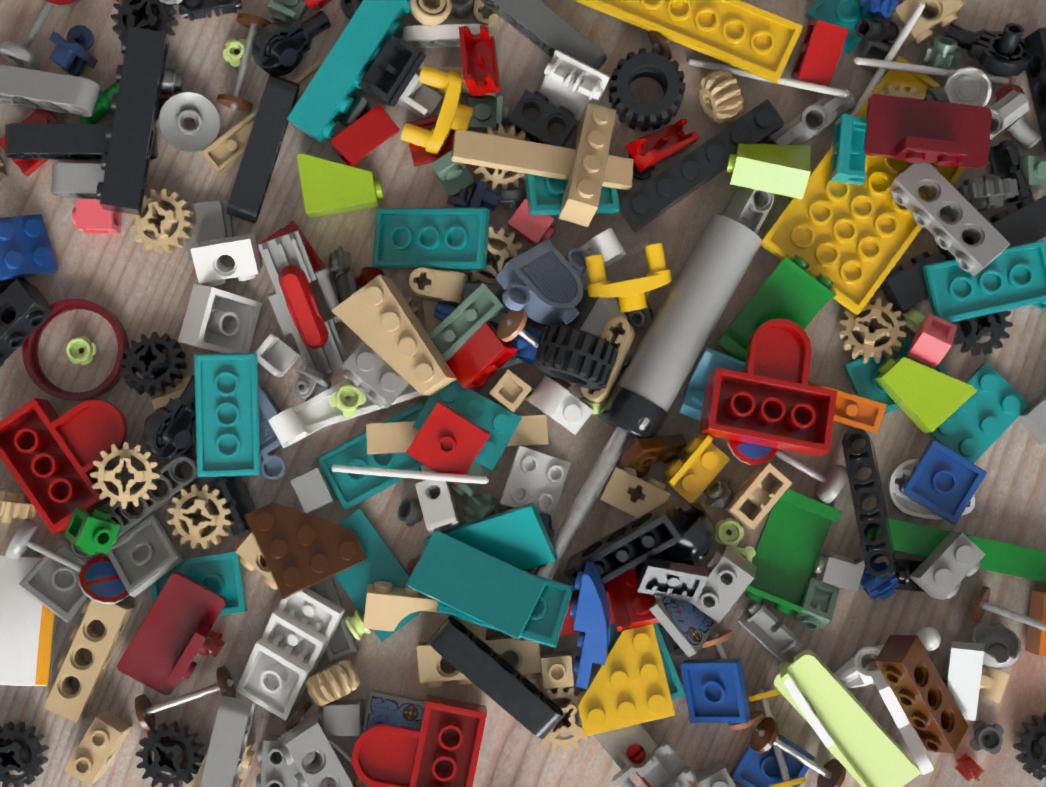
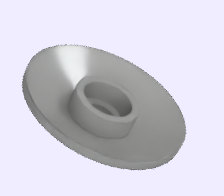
[159,92,220,152]

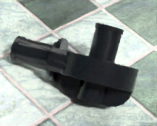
[252,10,331,76]
[944,23,1032,76]
[143,375,196,459]

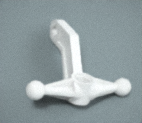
[834,627,941,775]

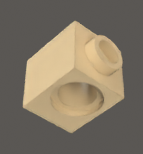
[489,370,532,413]
[541,650,574,689]

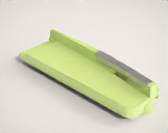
[773,650,921,787]

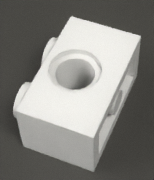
[190,233,262,286]

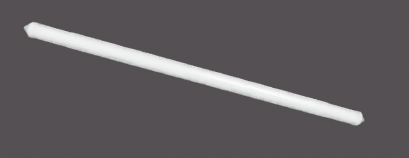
[831,2,926,146]
[853,57,1010,84]
[686,58,849,98]
[330,464,489,484]

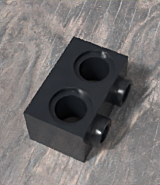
[507,89,577,147]

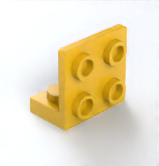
[664,434,730,503]

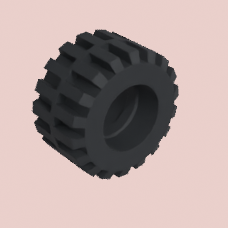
[608,48,686,131]
[533,325,618,389]

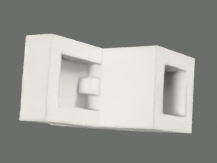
[527,376,593,435]

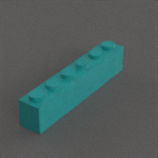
[287,0,412,144]

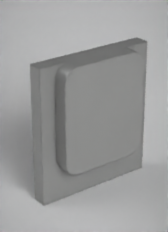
[186,200,234,260]

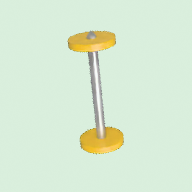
[747,688,807,787]

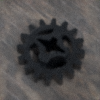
[111,0,178,41]
[951,311,1013,356]
[119,332,187,397]
[1013,713,1046,781]
[0,721,49,787]
[135,721,205,787]

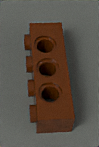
[875,635,969,754]

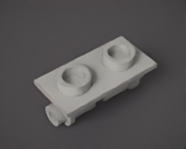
[294,367,331,402]
[738,602,802,663]

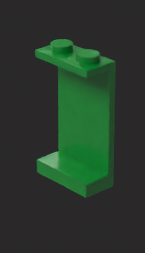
[717,254,836,363]
[745,489,842,615]

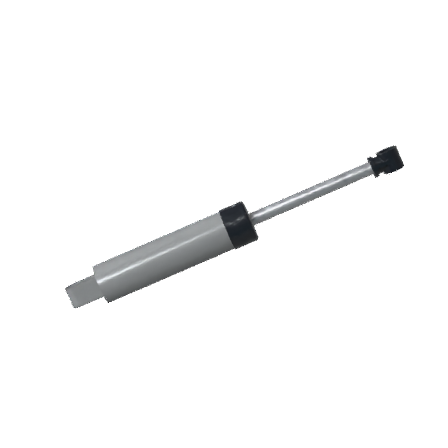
[516,186,774,641]

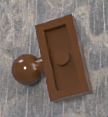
[621,434,687,478]

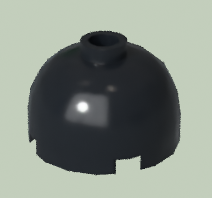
[662,503,715,562]

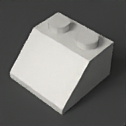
[178,284,262,353]

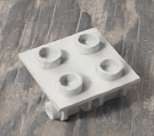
[539,49,610,122]
[500,445,571,519]

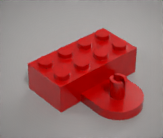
[699,319,837,456]
[0,398,128,533]
[352,695,487,787]

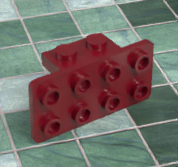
[864,94,992,169]
[117,571,226,695]

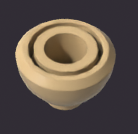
[410,0,452,26]

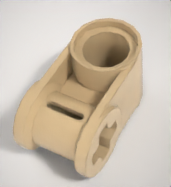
[409,267,468,306]

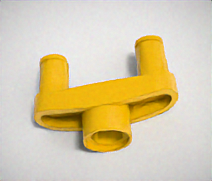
[401,64,474,155]
[585,243,672,312]

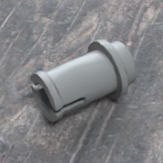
[1004,115,1042,150]

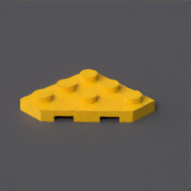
[578,624,675,736]

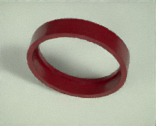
[22,299,129,401]

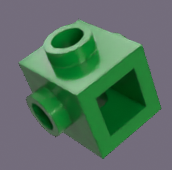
[63,507,121,555]

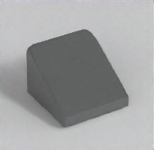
[858,39,893,73]
[338,96,371,127]
[335,271,360,303]

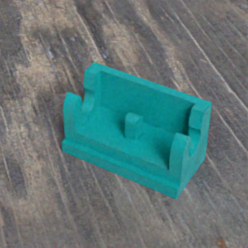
[830,114,866,185]

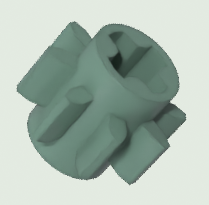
[922,36,962,70]
[463,491,500,523]

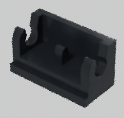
[358,35,426,107]

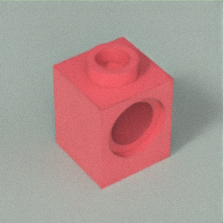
[72,199,121,234]
[508,199,556,247]
[907,313,957,369]

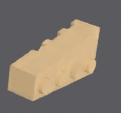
[331,275,457,396]

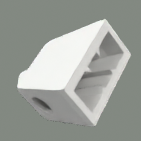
[415,465,462,535]

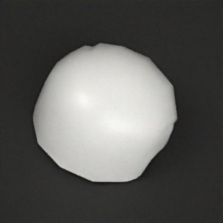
[944,67,992,107]

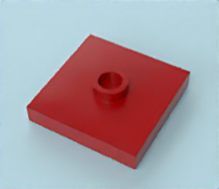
[406,400,491,485]

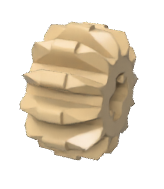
[697,70,744,124]
[306,660,360,706]

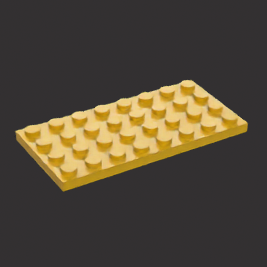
[761,55,966,315]

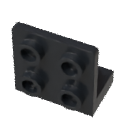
[635,552,709,603]

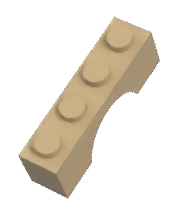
[559,102,617,227]
[363,581,487,640]

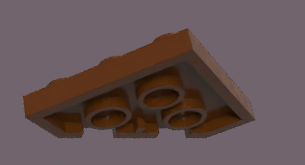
[244,502,368,599]

